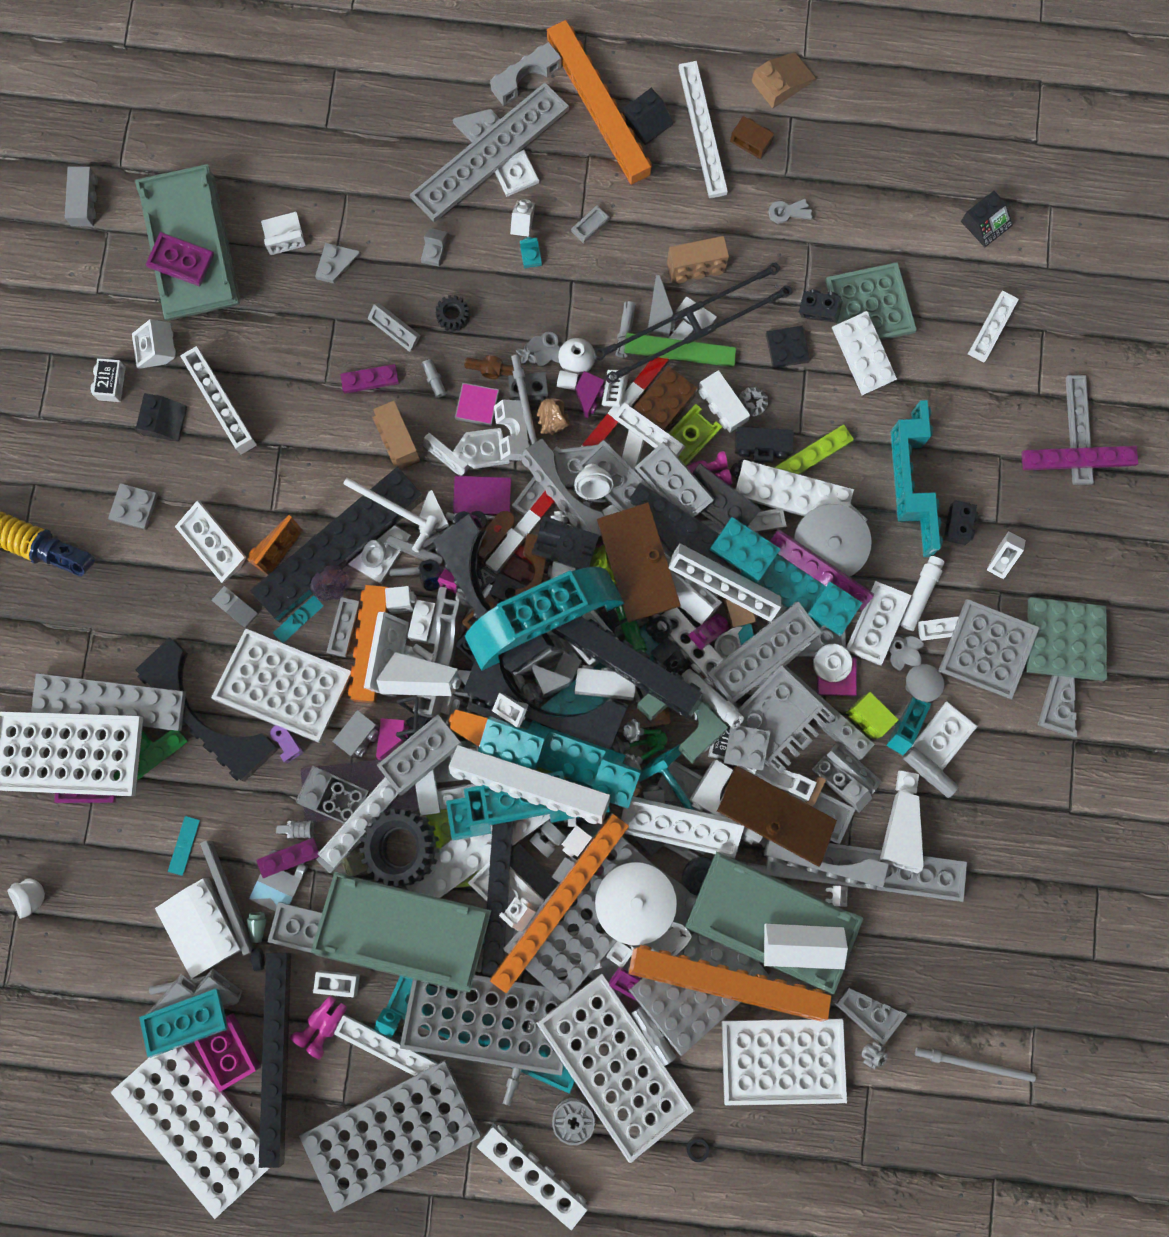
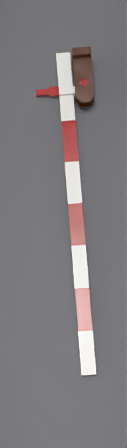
[477,320,694,574]

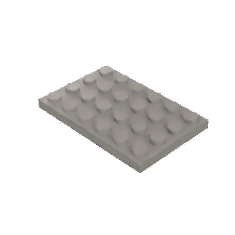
[629,932,769,1056]

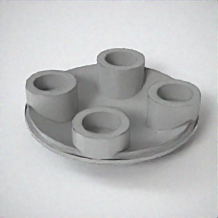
[905,664,944,702]

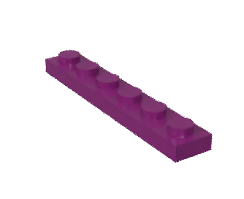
[1021,446,1138,470]
[769,529,874,611]

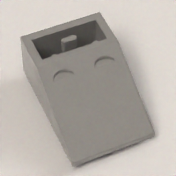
[296,766,368,824]

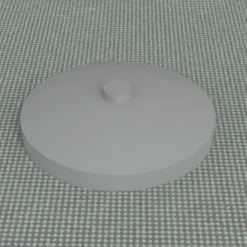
[794,504,871,577]

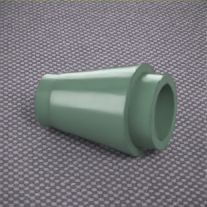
[247,912,267,943]

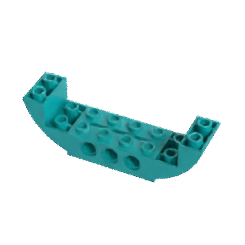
[465,567,624,671]

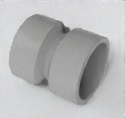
[529,820,566,858]

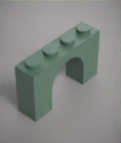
[637,672,728,764]

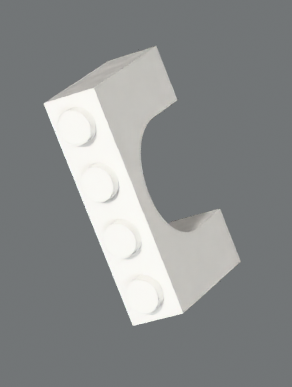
[689,760,763,845]

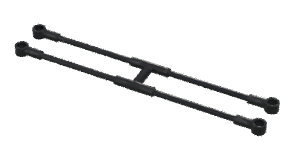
[594,263,792,384]

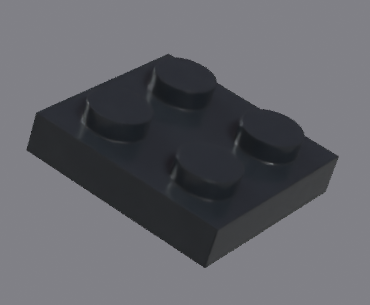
[766,325,810,368]

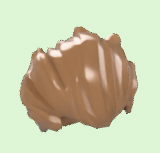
[537,398,570,435]

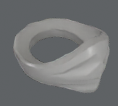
[362,540,386,568]

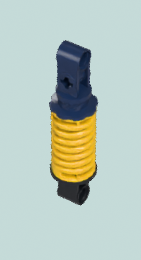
[0,512,95,576]

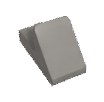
[421,228,448,267]

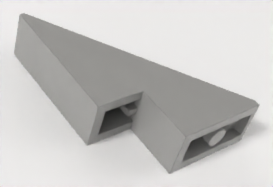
[147,968,242,1014]

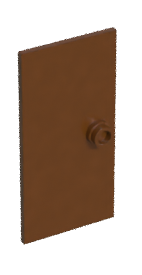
[597,503,681,623]
[717,765,837,867]

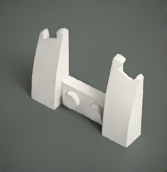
[415,747,477,816]

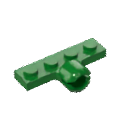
[113,730,188,781]

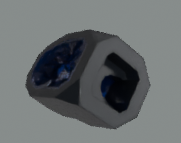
[418,559,441,591]

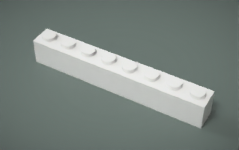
[449,745,610,824]

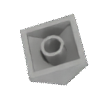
[532,665,571,698]

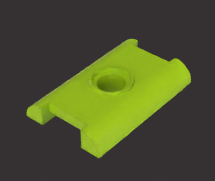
[668,404,722,466]

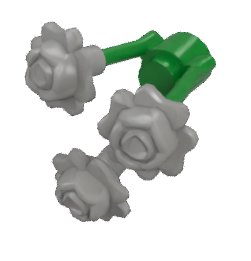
[611,719,667,770]

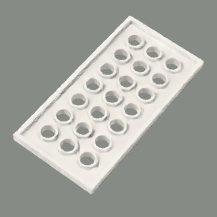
[0,712,143,796]
[536,974,694,1163]
[111,1045,269,1219]

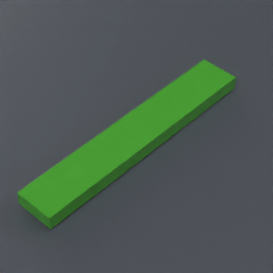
[624,333,736,367]

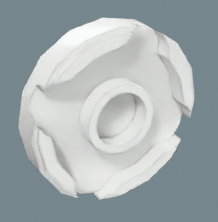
[813,644,852,682]

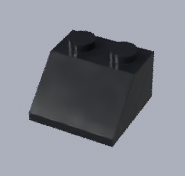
[623,87,673,145]
[136,393,187,442]

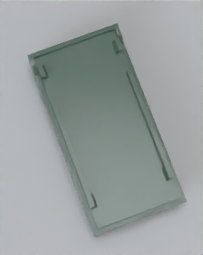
[135,164,240,321]
[685,851,863,994]
[311,872,491,992]

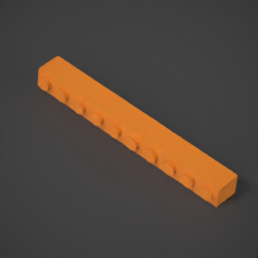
[547,20,652,185]
[490,813,629,993]
[628,945,831,1022]

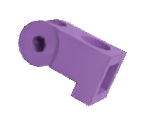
[270,725,304,764]

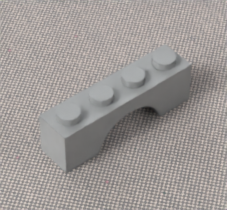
[490,42,561,106]

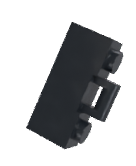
[734,427,794,463]

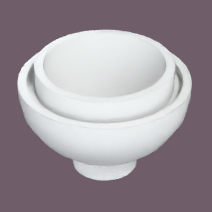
[558,338,595,375]
[574,464,613,499]

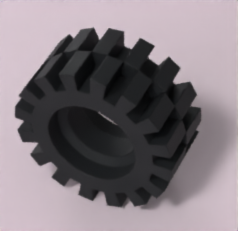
[435,295,470,332]

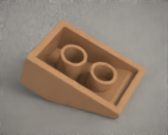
[752,52,816,108]

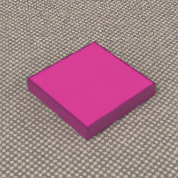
[817,657,857,696]

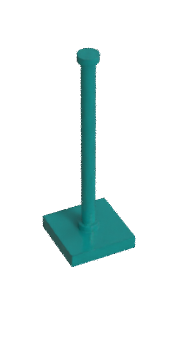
[638,744,696,811]

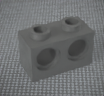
[508,372,548,403]

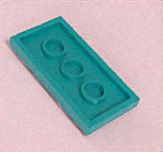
[139,989,228,1058]

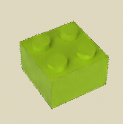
[847,692,898,740]

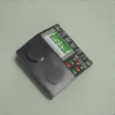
[961,191,1013,248]

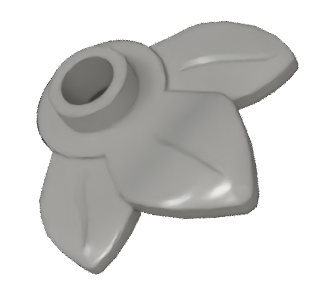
[527,332,560,366]
[888,636,924,671]

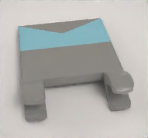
[249,850,308,912]

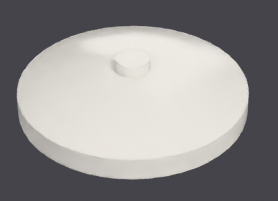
[595,862,677,945]

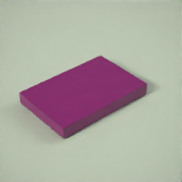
[146,232,215,287]
[453,476,511,516]

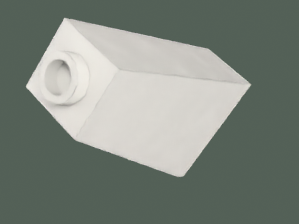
[377,652,461,696]
[879,790,924,874]

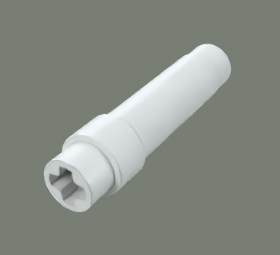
[899,556,945,631]
[682,669,744,729]

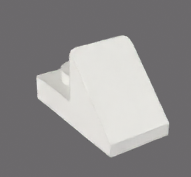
[492,693,528,728]

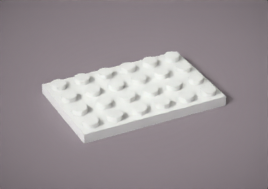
[211,628,351,743]
[722,1018,847,1105]

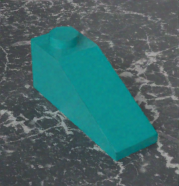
[886,697,931,756]

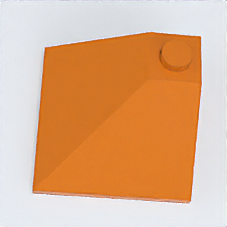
[247,515,303,575]

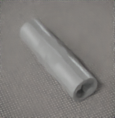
[903,747,959,798]
[630,1005,676,1066]

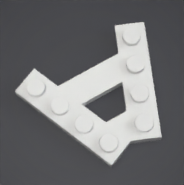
[614,403,685,485]

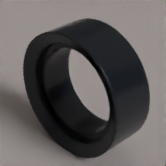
[251,948,265,971]
[686,1137,709,1162]

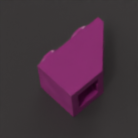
[576,371,605,418]

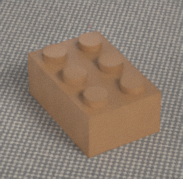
[667,236,729,283]
[372,401,421,470]

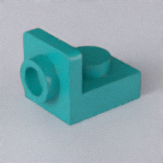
[520,237,542,269]
[374,1008,402,1039]

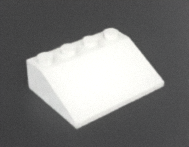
[155,878,241,978]

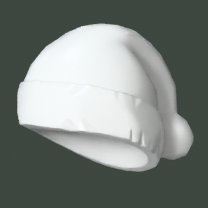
[8,878,45,919]

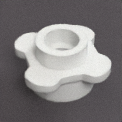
[550,511,568,523]

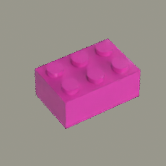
[194,1013,261,1092]

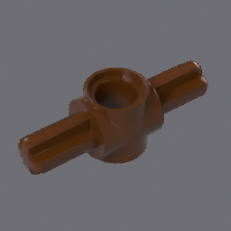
[464,355,514,379]

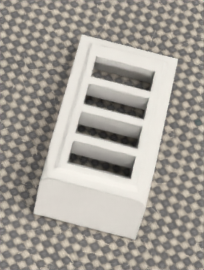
[602,370,629,407]

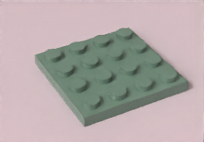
[825,262,916,340]
[1027,597,1107,681]

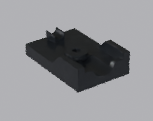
[532,516,599,569]

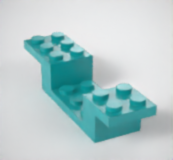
[890,400,943,557]
[710,517,862,636]
[478,716,641,809]
[446,771,609,841]

